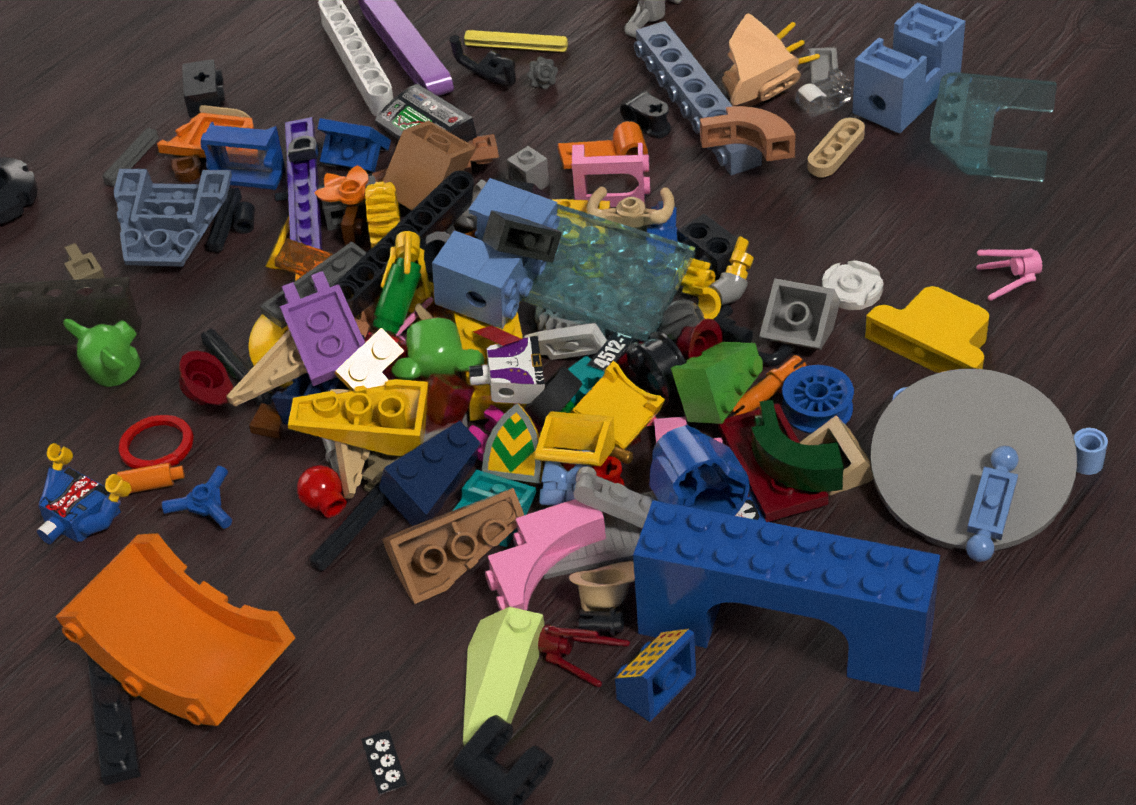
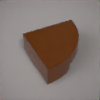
[249,403,282,439]

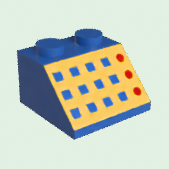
[615,629,696,722]

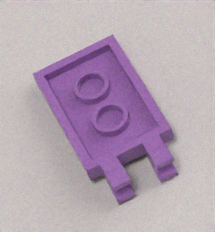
[280,271,365,386]

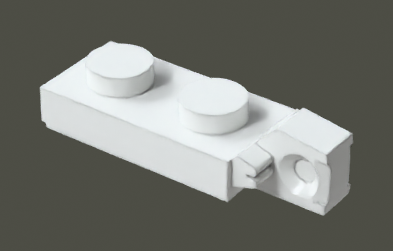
[524,323,607,360]

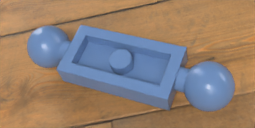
[966,446,1019,562]

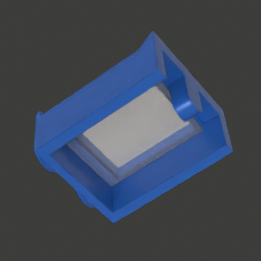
[201,122,286,190]

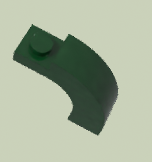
[752,400,844,492]

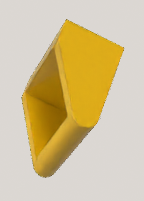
[535,411,615,467]

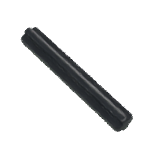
[201,328,273,406]
[309,480,388,572]

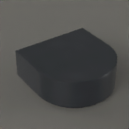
[288,136,318,162]

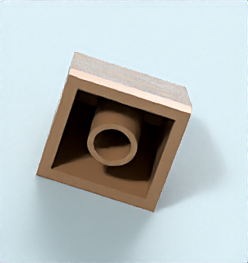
[383,121,476,211]

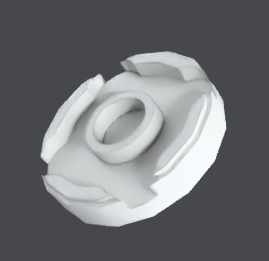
[822,261,883,310]

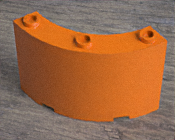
[55,533,295,726]

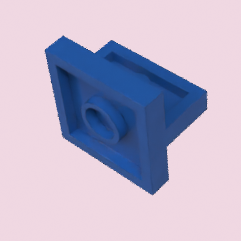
[317,118,391,173]

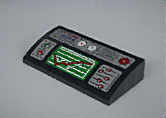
[375,84,477,142]

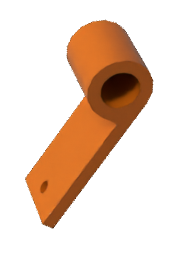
[557,121,648,169]

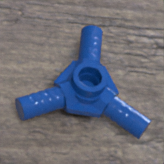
[162,466,232,529]

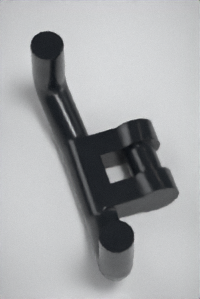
[449,35,516,86]
[713,304,796,367]

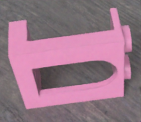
[572,143,650,207]

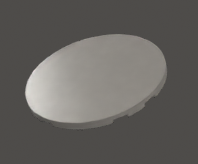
[871,369,1077,551]

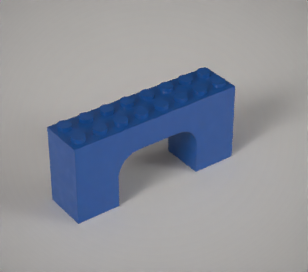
[633,500,940,692]

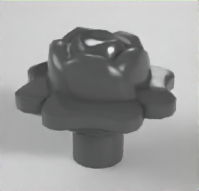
[527,56,558,89]

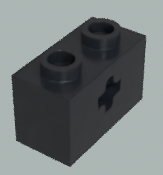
[182,59,225,118]

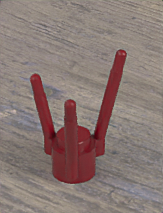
[538,624,630,687]

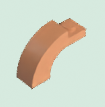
[700,106,795,162]

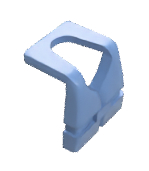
[539,450,595,506]

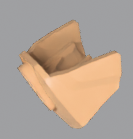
[722,14,801,107]

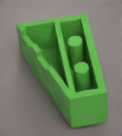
[671,342,763,424]

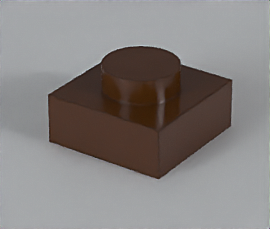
[341,205,365,246]

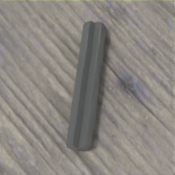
[102,127,159,187]

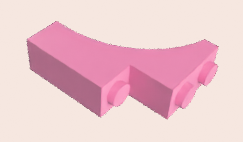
[485,499,606,611]

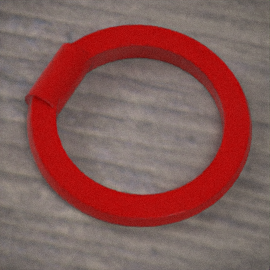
[118,415,194,469]

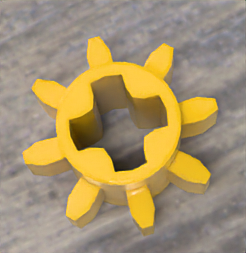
[678,258,715,297]

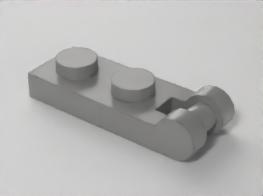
[573,466,657,528]

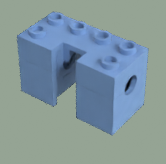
[853,2,965,133]
[432,178,560,329]

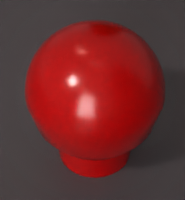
[297,465,347,518]

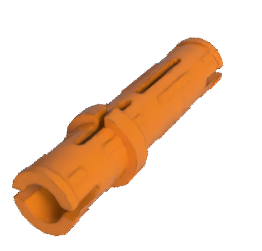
[729,355,806,416]

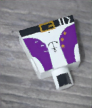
[469,336,545,404]

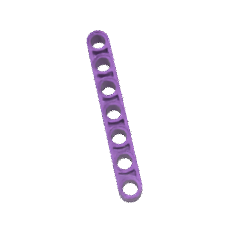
[358,0,454,97]

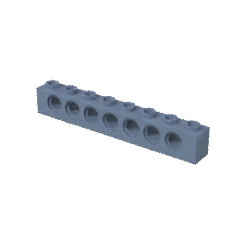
[634,21,762,175]

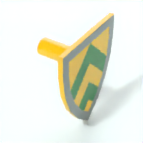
[482,403,543,483]

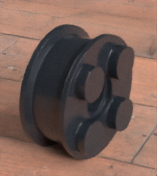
[626,331,686,407]

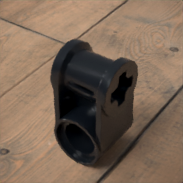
[620,91,671,138]

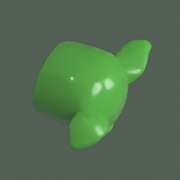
[392,318,484,387]
[63,319,141,387]

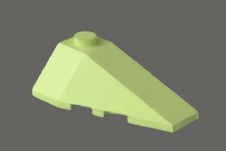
[463,607,544,746]

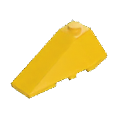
[288,379,428,456]

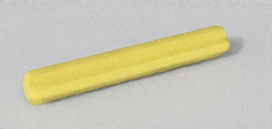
[464,30,568,52]

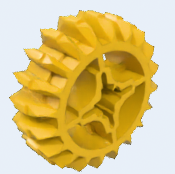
[365,181,401,248]

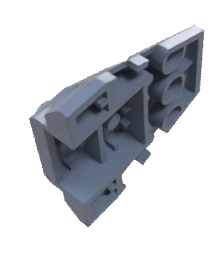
[114,169,232,266]

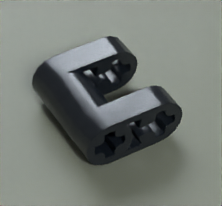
[453,715,553,805]

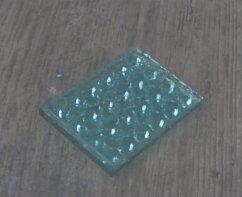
[521,204,696,342]

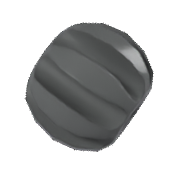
[660,299,705,345]

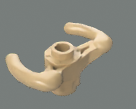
[586,187,675,241]

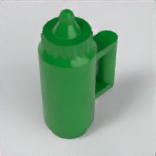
[372,257,422,335]

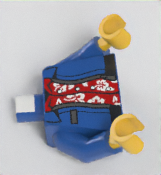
[37,443,131,544]

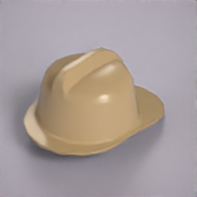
[569,561,635,611]

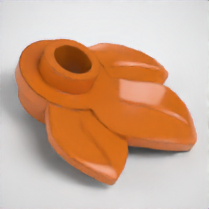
[315,165,369,205]

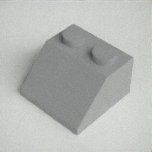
[759,278,840,350]

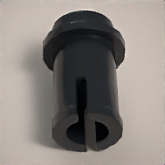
[579,608,624,636]

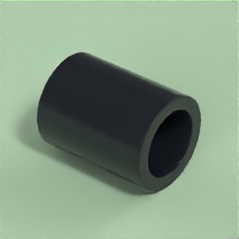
[234,202,255,234]

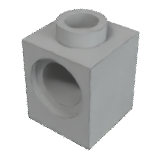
[507,146,550,190]

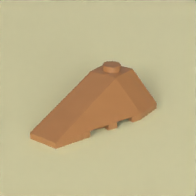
[382,488,524,604]

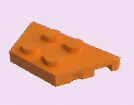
[157,113,260,164]

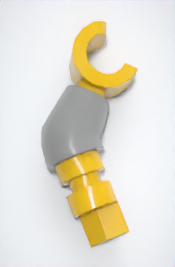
[688,236,754,319]

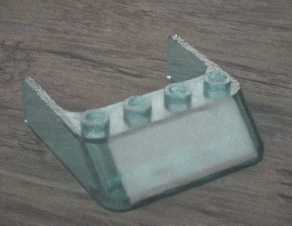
[930,72,1057,182]

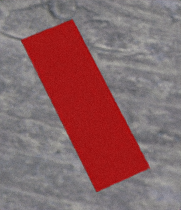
[472,326,522,346]

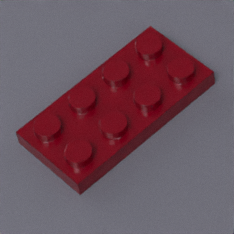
[718,404,829,522]

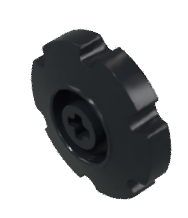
[0,157,38,224]

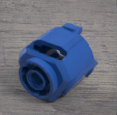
[649,425,750,515]

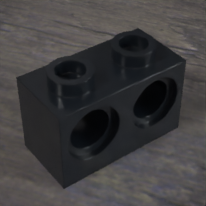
[677,214,738,280]

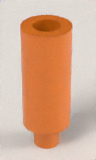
[117,463,185,493]

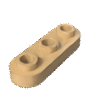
[808,118,865,178]

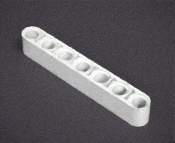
[318,0,393,116]

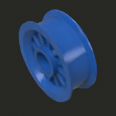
[782,365,854,434]

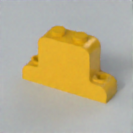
[865,286,989,373]

